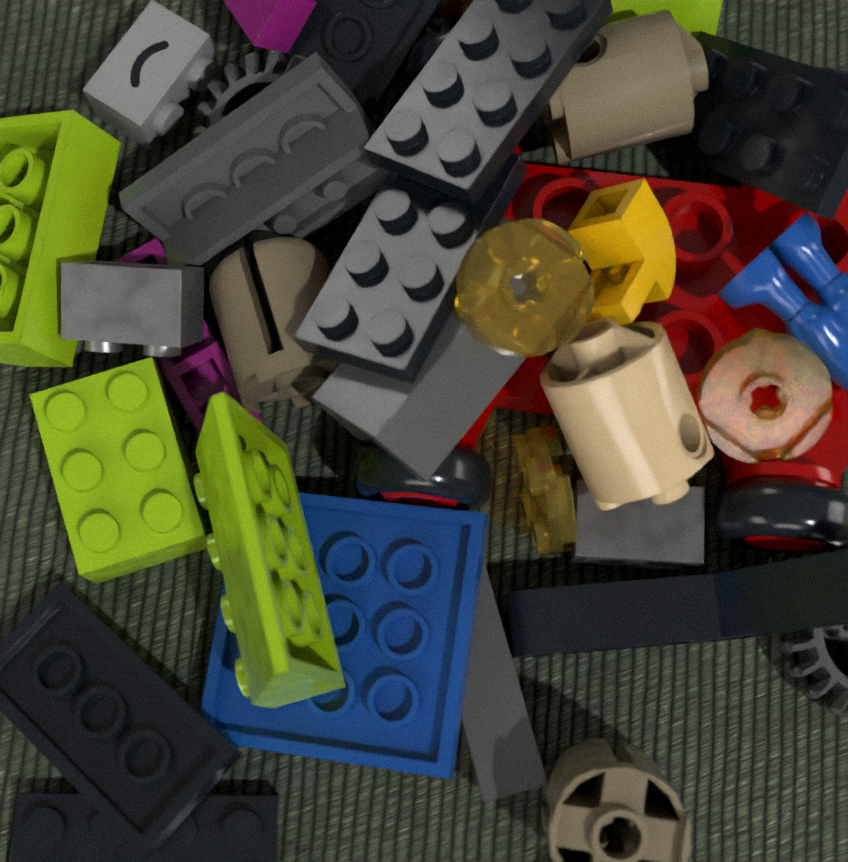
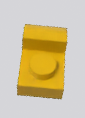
[567,178,676,328]

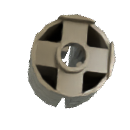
[209,236,340,413]
[540,739,691,862]

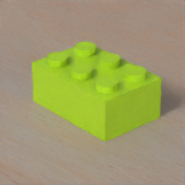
[29,357,212,584]

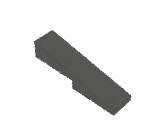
[461,558,548,803]

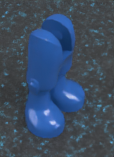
[717,211,848,393]

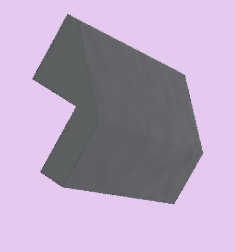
[119,52,390,304]
[310,216,591,482]

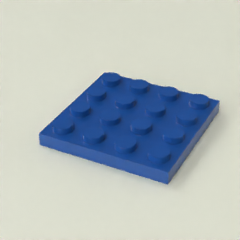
[200,493,489,779]

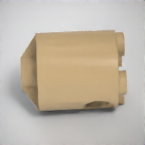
[539,317,714,510]

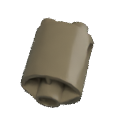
[541,9,709,165]

